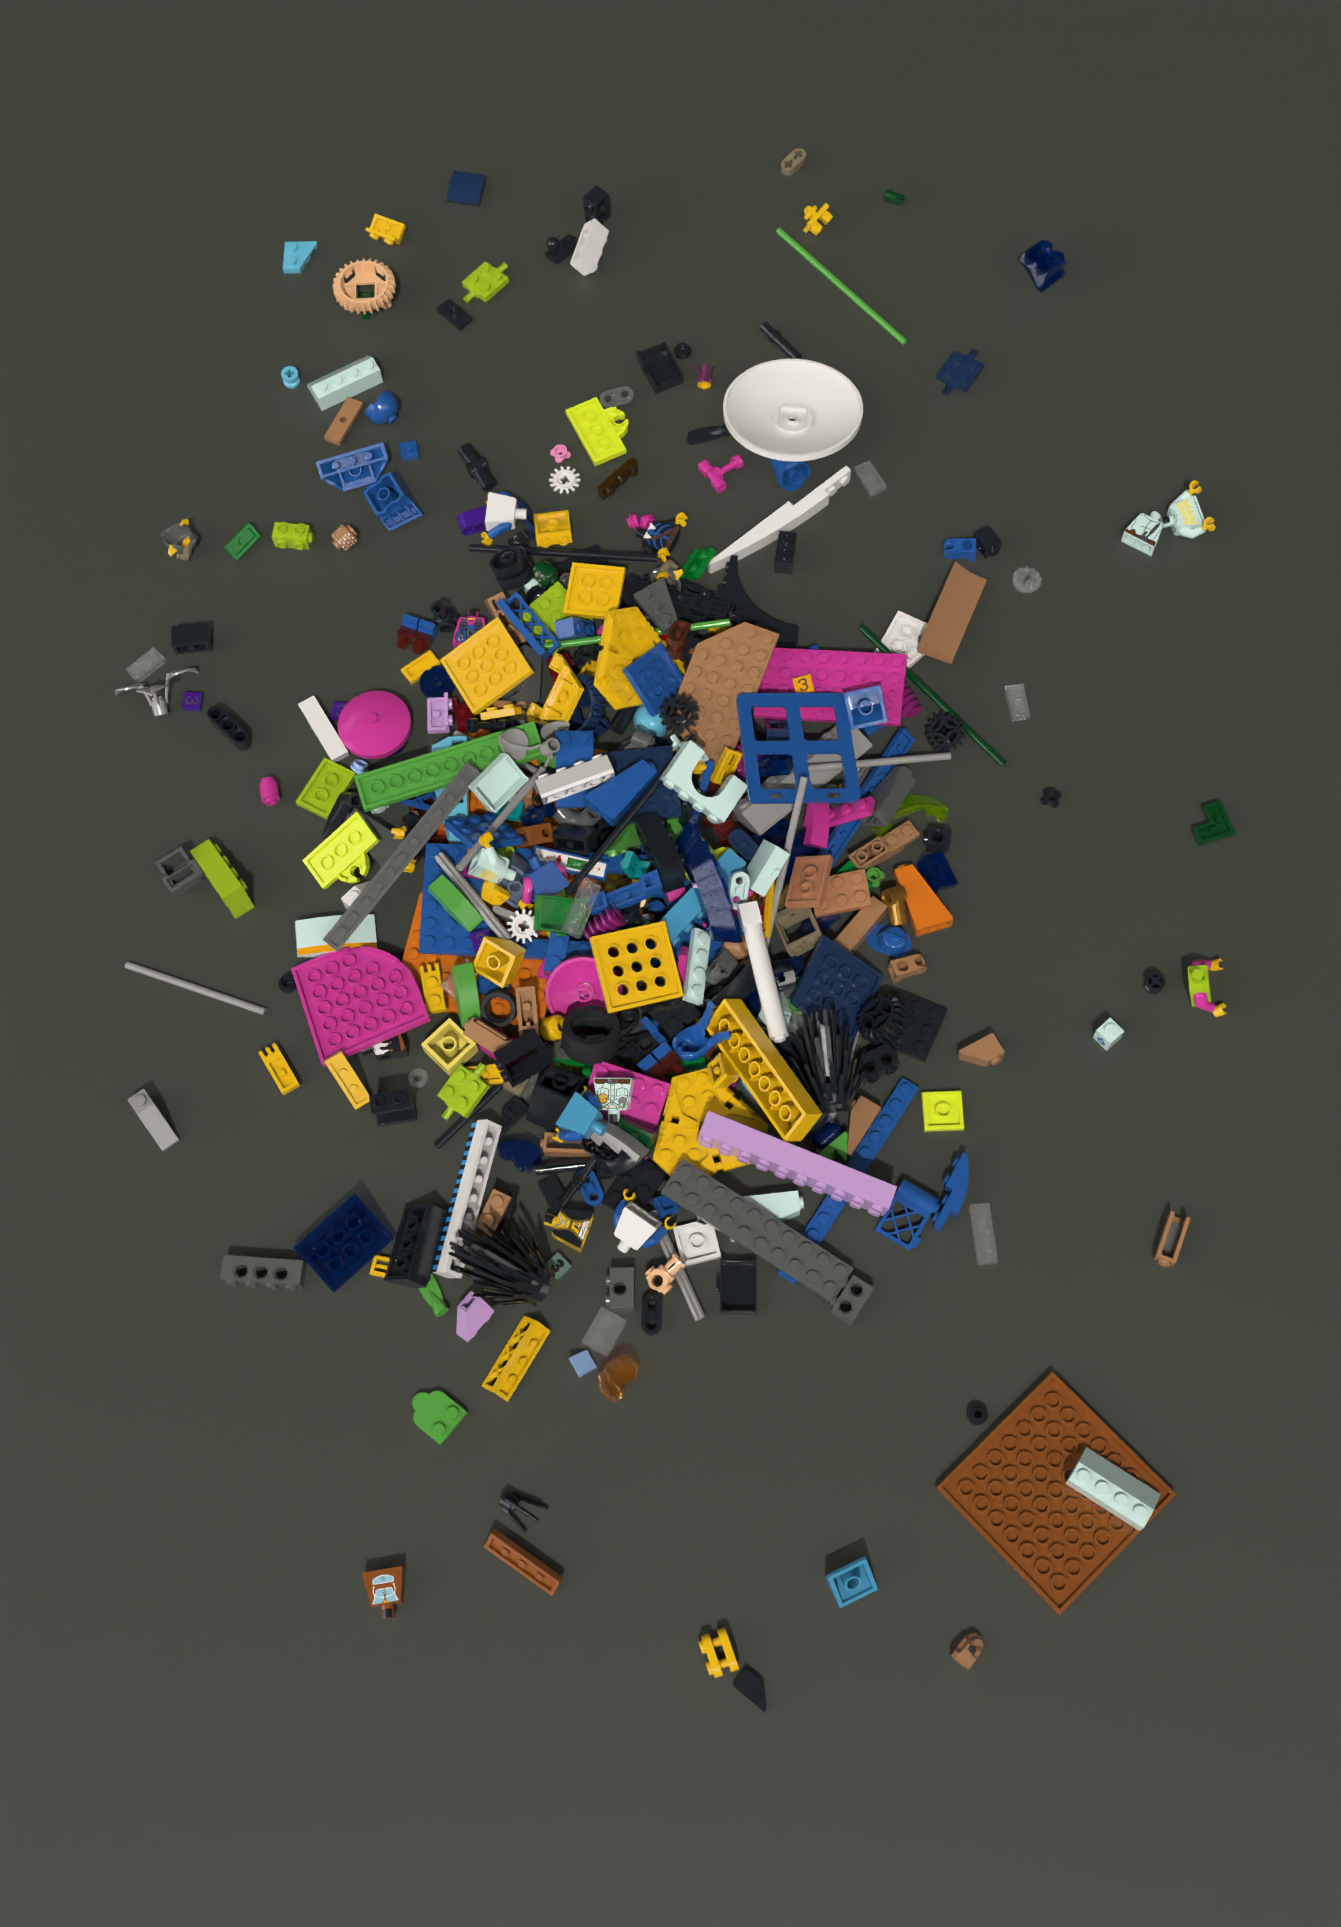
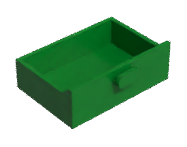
[533,895,586,937]

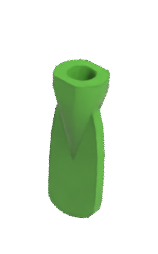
[418,1273,449,1317]

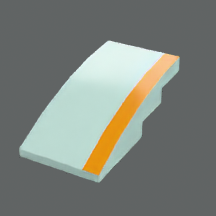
[295,914,377,957]

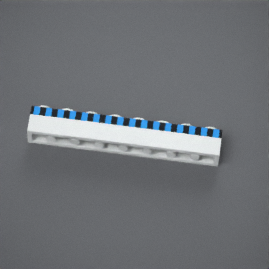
[432,1119,502,1278]

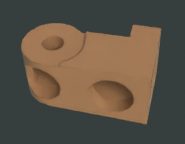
[887,954,928,984]

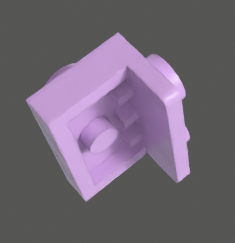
[427,692,453,734]

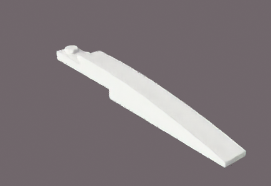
[708,466,851,574]

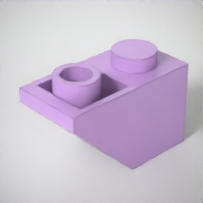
[456,1291,494,1342]

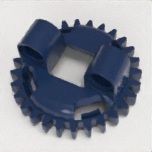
[568,674,610,739]

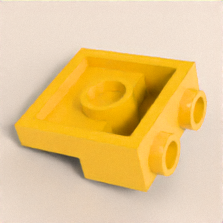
[534,510,572,548]

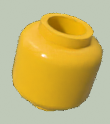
[540,1015,565,1041]

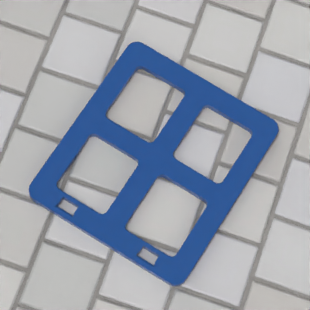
[736,693,861,804]

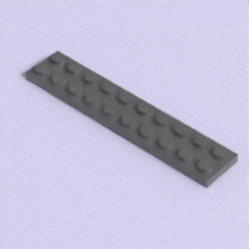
[661,1159,854,1303]

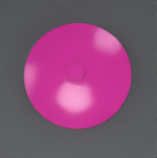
[338,691,412,759]
[545,955,623,1032]

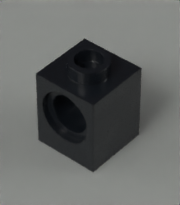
[974,526,1002,559]
[923,827,952,854]

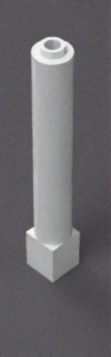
[737,901,789,1043]

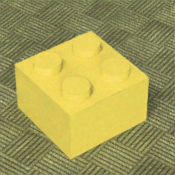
[421,1018,479,1077]

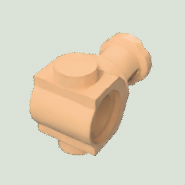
[645,1253,687,1295]

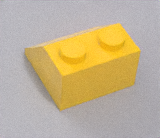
[473,936,527,988]

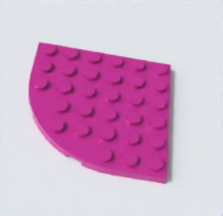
[291,946,431,1067]

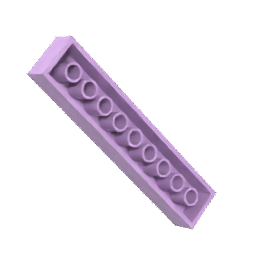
[697,1111,897,1217]

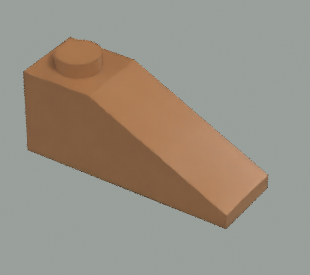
[484,591,527,645]
[515,986,541,1038]
[847,1095,881,1161]

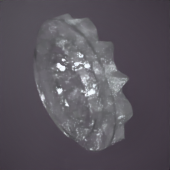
[1012,566,1042,593]

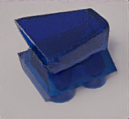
[1020,240,1068,293]

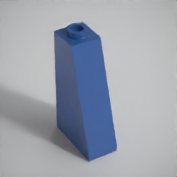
[584,760,657,826]

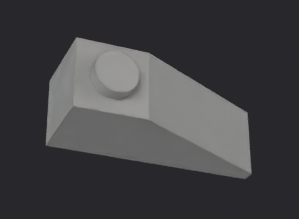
[127,1089,180,1151]

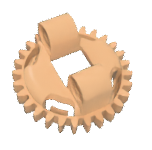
[333,257,396,314]

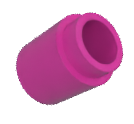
[259,777,280,806]

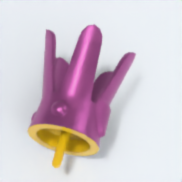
[696,363,714,390]

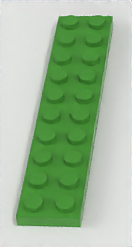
[354,721,546,812]

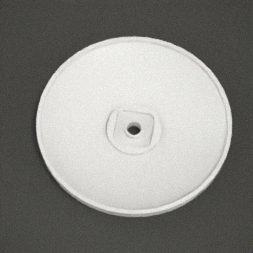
[723,359,863,462]

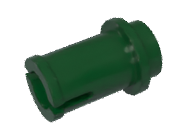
[883,189,906,206]

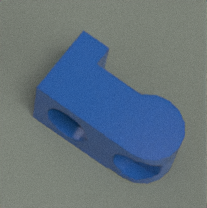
[943,538,977,562]

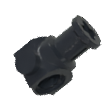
[430,600,460,633]

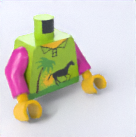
[1188,959,1227,1017]

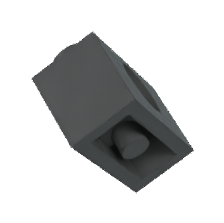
[606,1267,635,1312]

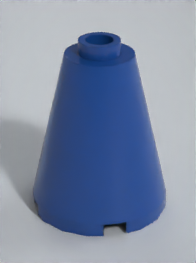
[768,458,811,492]

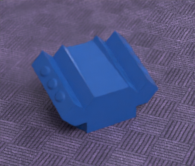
[363,472,423,531]

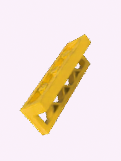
[481,1316,551,1402]

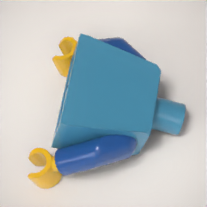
[552,1086,607,1143]

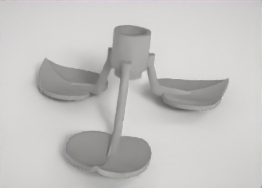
[114,668,199,716]
[498,721,570,795]

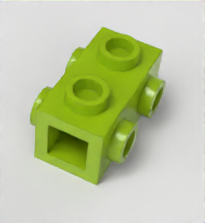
[272,522,314,550]

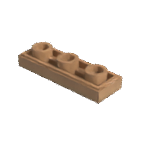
[324,397,364,446]

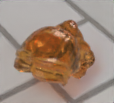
[597,1355,639,1403]

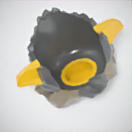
[161,519,199,561]
[649,560,683,592]

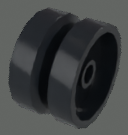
[490,545,534,590]

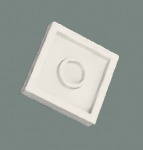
[673,1221,721,1266]

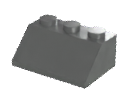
[500,645,542,707]

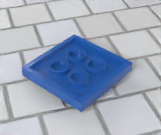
[622,642,683,717]
[444,812,523,849]

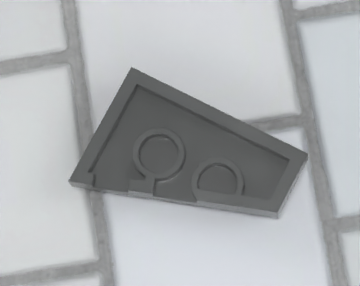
[633,577,678,635]

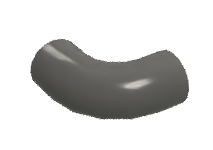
[552,806,601,827]

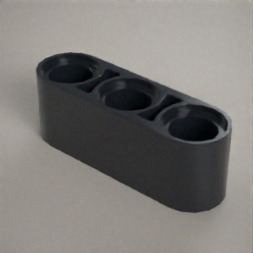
[207,705,252,751]

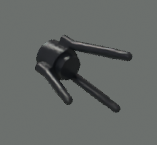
[499,1491,548,1533]

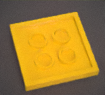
[563,562,626,619]

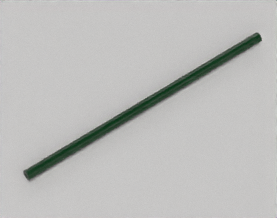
[859,625,1007,767]

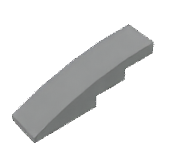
[591,1119,649,1162]

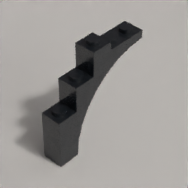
[713,555,799,649]

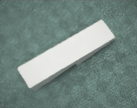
[298,695,349,763]

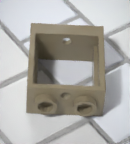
[775,908,824,958]

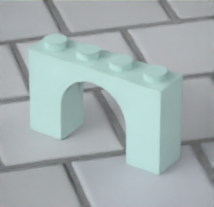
[660,740,747,824]

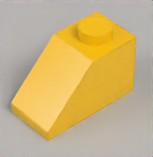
[707,1052,739,1089]

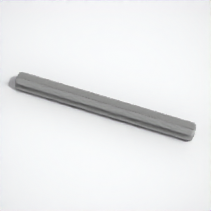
[435,852,511,940]
[649,1210,705,1321]

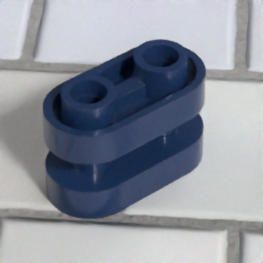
[728,829,760,863]

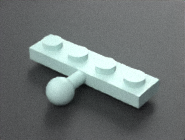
[682,927,724,1006]

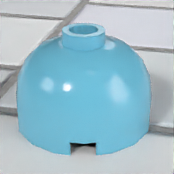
[633,705,667,739]

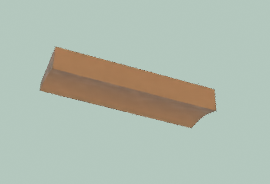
[917,562,987,664]

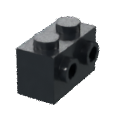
[171,623,212,654]
[552,824,598,855]

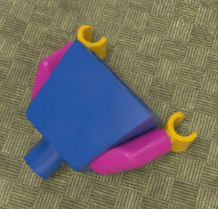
[518,854,571,910]

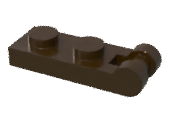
[597,458,638,501]

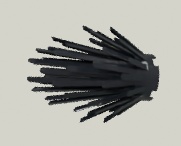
[787,1009,866,1114]
[449,1222,555,1306]

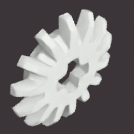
[549,466,580,494]
[507,909,538,944]

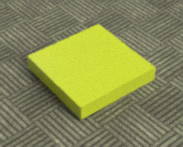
[921,1091,964,1132]

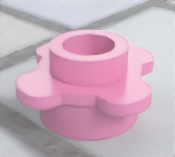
[550,444,571,463]

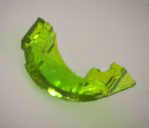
[871,795,949,838]

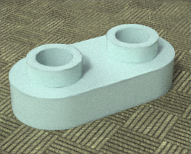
[726,871,750,910]

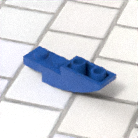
[932,1152,969,1233]

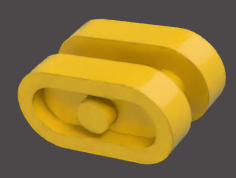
[698,1627,739,1678]

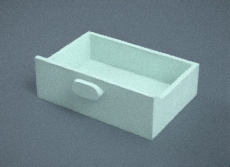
[468,753,529,813]
[739,840,790,897]

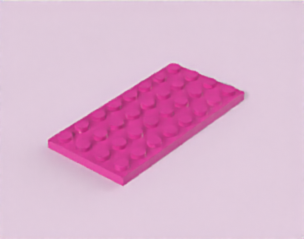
[753,648,908,727]

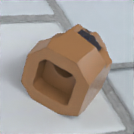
[951,1632,983,1670]

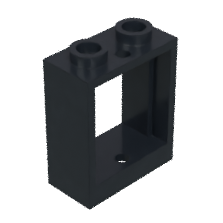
[493,1029,553,1088]

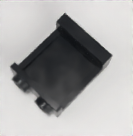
[369,1089,417,1127]

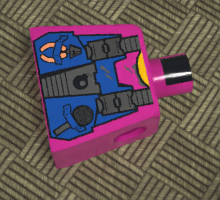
[453,610,486,649]

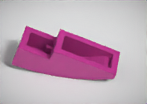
[803,803,830,849]

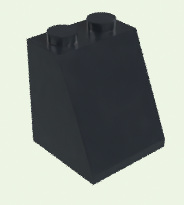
[525,1063,585,1133]

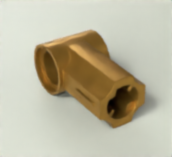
[881,885,907,926]

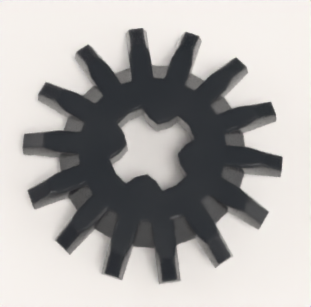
[572,643,603,666]

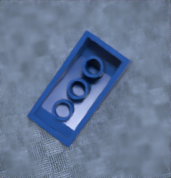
[555,730,594,808]

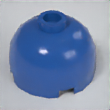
[365,390,399,425]

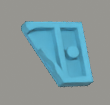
[283,241,318,273]

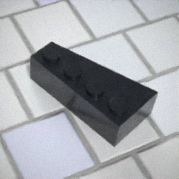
[634,811,685,894]

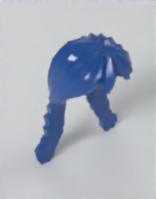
[672,1000,732,1061]

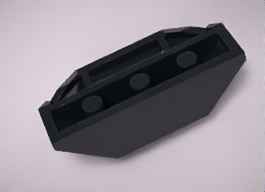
[703,954,757,1006]

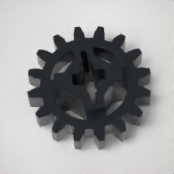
[659,693,700,734]
[925,712,966,753]

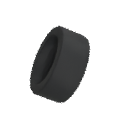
[480,989,517,1028]

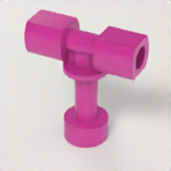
[698,454,744,493]

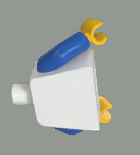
[481,491,527,545]
[613,1189,676,1253]

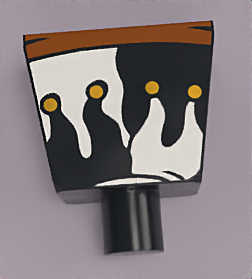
[361,1034,409,1061]

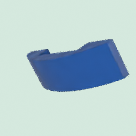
[586,869,663,915]

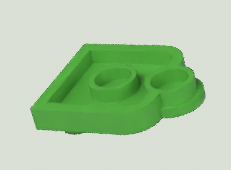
[412,1391,468,1446]

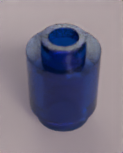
[812,1121,841,1150]

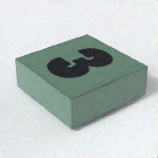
[546,1252,572,1281]

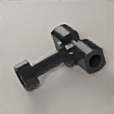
[465,718,514,733]

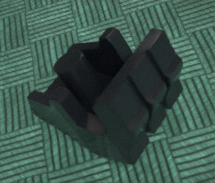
[772,963,797,999]

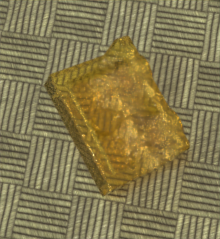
[587,873,632,894]

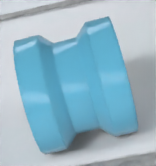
[281,366,300,389]

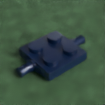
[936,349,984,396]

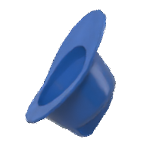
[866,924,912,958]

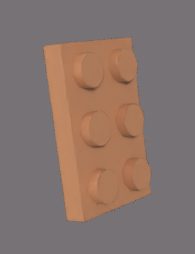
[784,855,833,909]
[814,869,872,918]

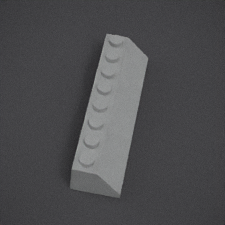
[733,725,872,835]

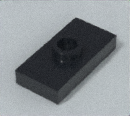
[437,298,472,331]

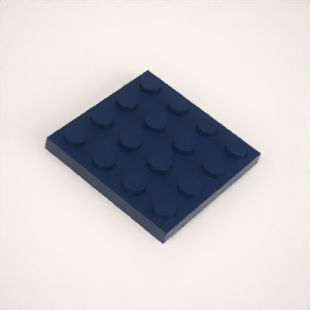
[597,745,682,827]
[789,936,884,1042]

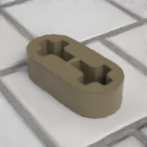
[781,148,806,176]

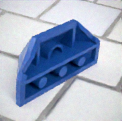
[316,442,388,492]

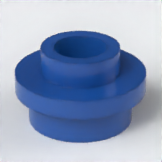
[648,899,666,917]

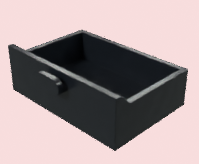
[636,342,684,394]
[716,1259,757,1315]

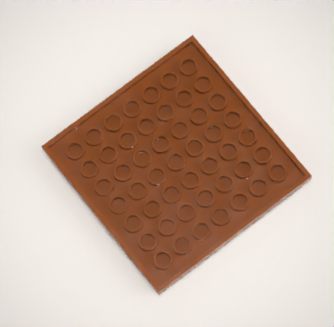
[936,1371,1176,1615]

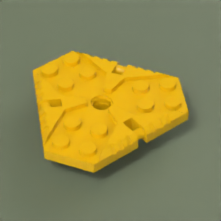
[594,606,685,710]
[652,1068,769,1177]

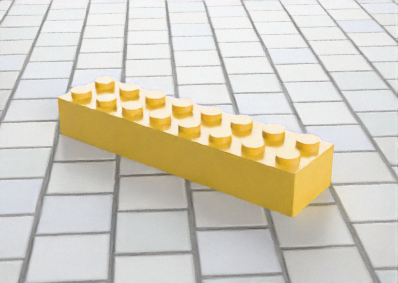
[706,999,823,1142]

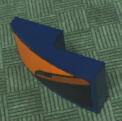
[518,499,536,541]

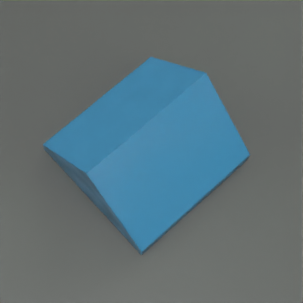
[825,1556,878,1608]

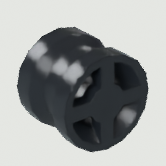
[1144,971,1166,995]

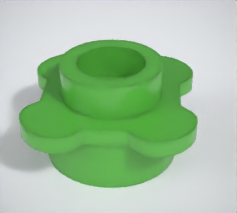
[866,867,885,888]

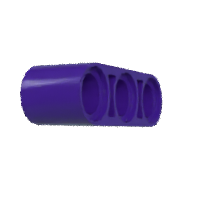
[457,506,487,536]

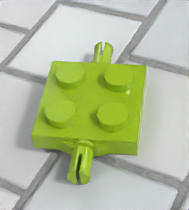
[462,261,510,303]
[437,1062,490,1121]

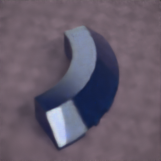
[675,819,742,943]

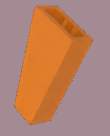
[893,864,953,937]

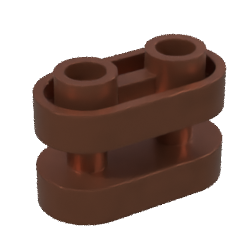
[666,620,691,660]

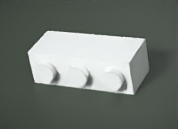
[570,219,609,276]

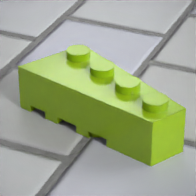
[190,839,254,919]

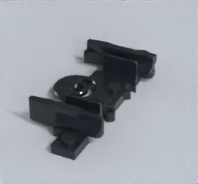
[602,575,731,638]

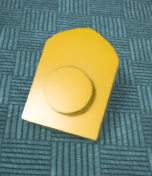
[481,880,510,906]

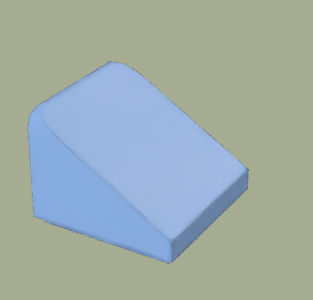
[569,1350,597,1378]

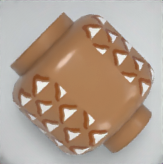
[332,524,358,551]

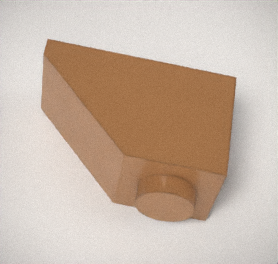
[957,1033,1005,1067]

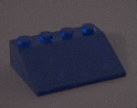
[293,1193,394,1293]

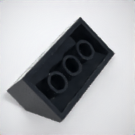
[384,1203,448,1288]

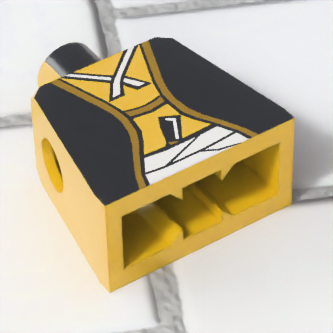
[544,1207,594,1252]

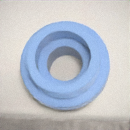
[350,759,369,775]

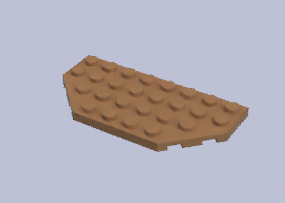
[675,622,780,772]

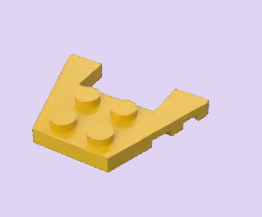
[526,652,584,722]

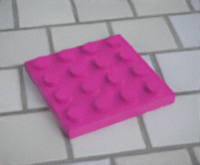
[587,1062,671,1159]

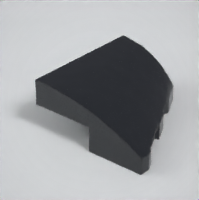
[615,1032,660,1072]

